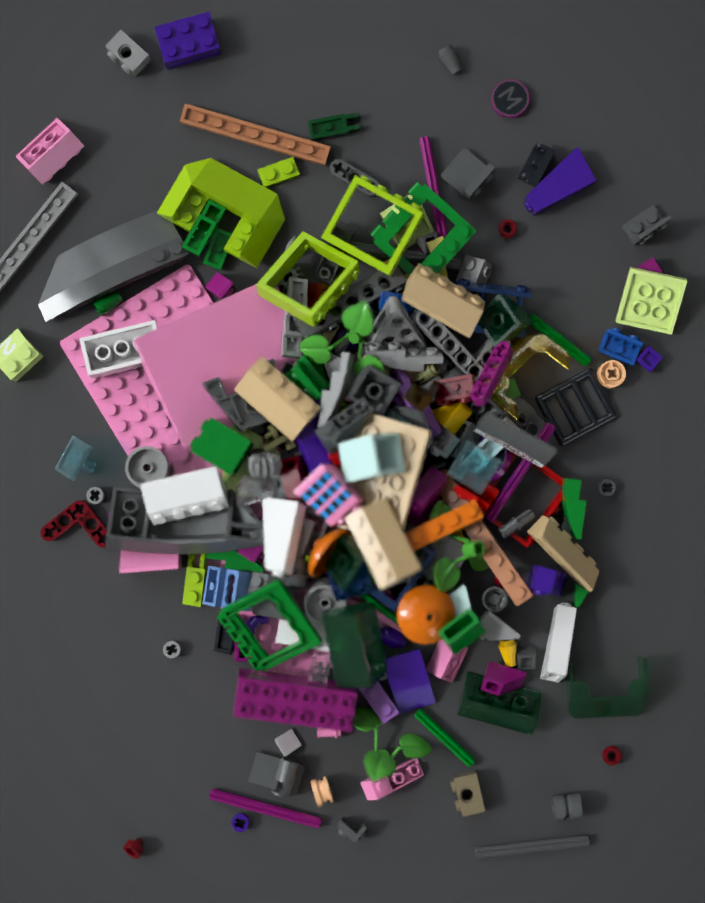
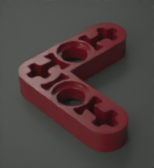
[40,500,107,548]

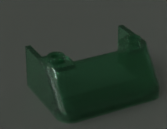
[565,656,649,719]

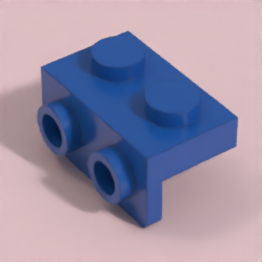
[597,328,644,366]

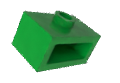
[438,608,486,655]

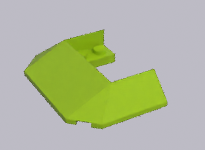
[157,158,285,269]

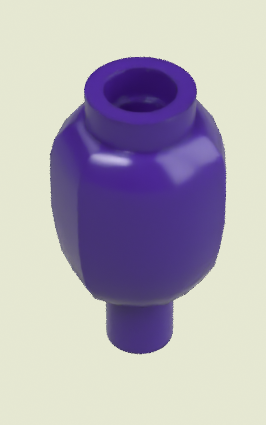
[372,625,407,649]

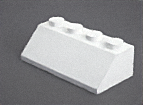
[79,320,158,379]
[141,466,229,525]

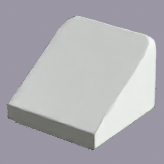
[275,729,301,757]

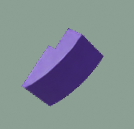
[382,648,436,714]

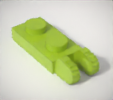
[182,553,208,607]

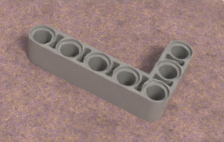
[412,308,511,381]

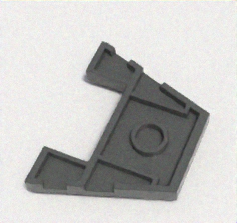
[202,359,275,432]

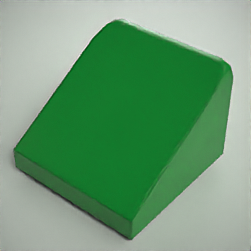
[573,583,588,607]

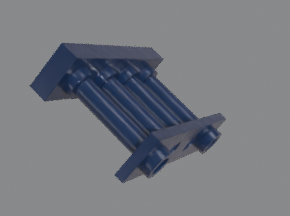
[449,278,532,338]

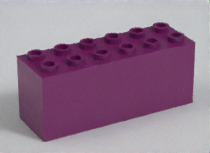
[233,668,357,732]

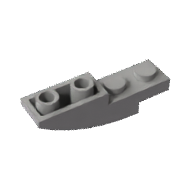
[364,342,443,371]

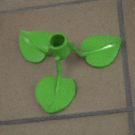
[300,301,385,376]
[429,500,489,591]
[353,707,432,783]

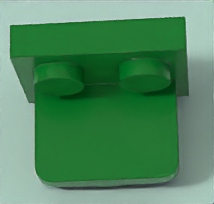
[284,355,330,400]

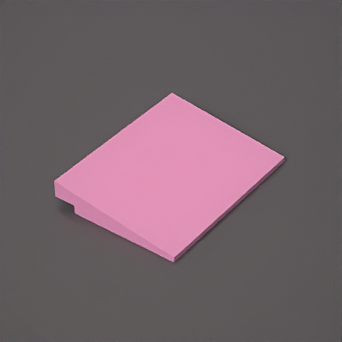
[133,284,304,448]

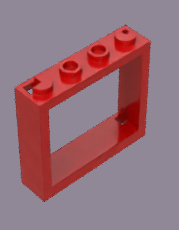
[480,451,563,548]

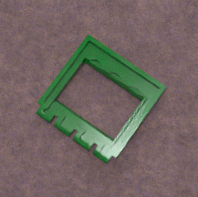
[370,182,476,275]
[216,578,322,672]

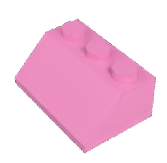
[16,118,84,185]
[119,550,183,573]

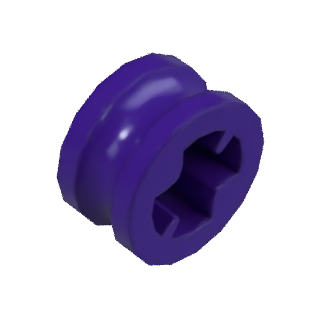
[231,813,249,832]

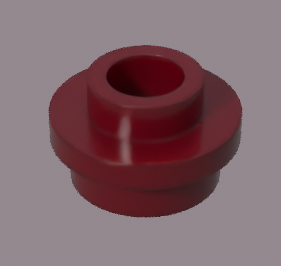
[498,219,517,239]
[602,746,622,765]

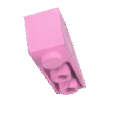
[360,758,424,800]

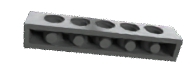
[295,266,407,339]

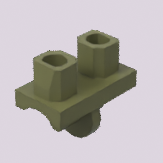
[259,425,297,456]

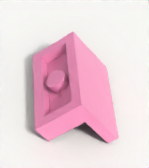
[426,639,468,683]

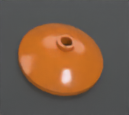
[308,528,351,578]
[397,585,455,644]

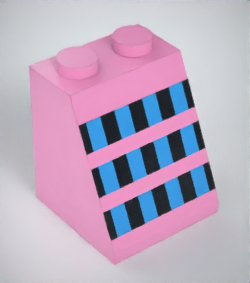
[294,464,365,527]

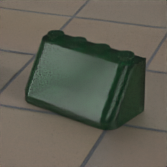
[321,602,387,688]

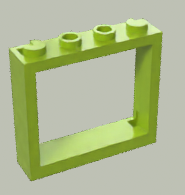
[321,175,425,276]
[256,231,360,327]

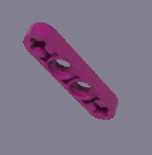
[470,341,514,406]

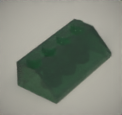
[457,672,542,735]

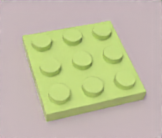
[615,267,687,335]

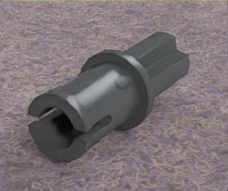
[498,509,535,539]

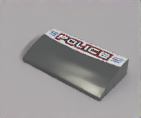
[474,412,557,468]

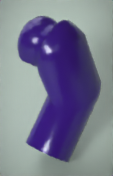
[246,615,269,635]

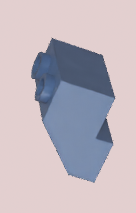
[203,566,253,611]

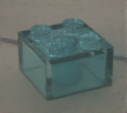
[447,440,502,495]

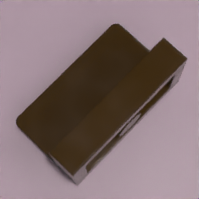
[403,380,441,412]

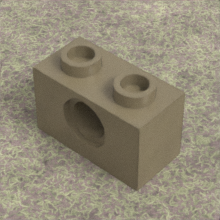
[450,770,485,817]

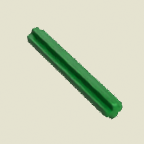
[527,313,591,366]
[414,709,475,767]

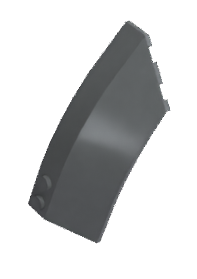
[38,210,189,323]
[106,487,265,554]

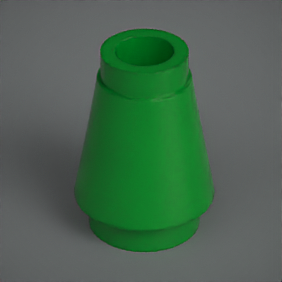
[93,291,123,316]

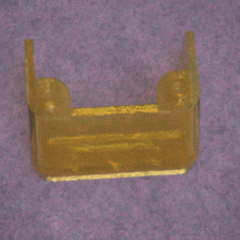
[485,334,571,420]

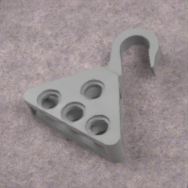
[335,296,427,363]

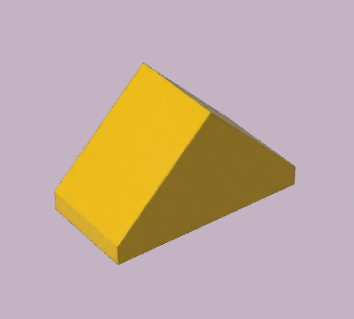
[432,402,472,435]

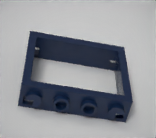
[331,530,437,612]

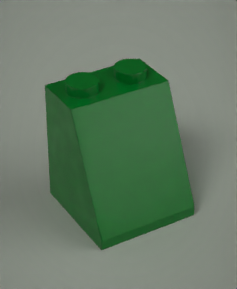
[190,417,254,477]

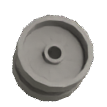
[125,446,171,489]
[303,575,347,625]

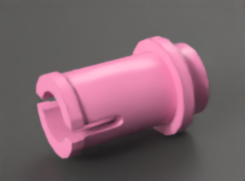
[317,728,341,739]

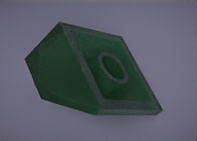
[478,293,533,347]
[324,535,365,591]

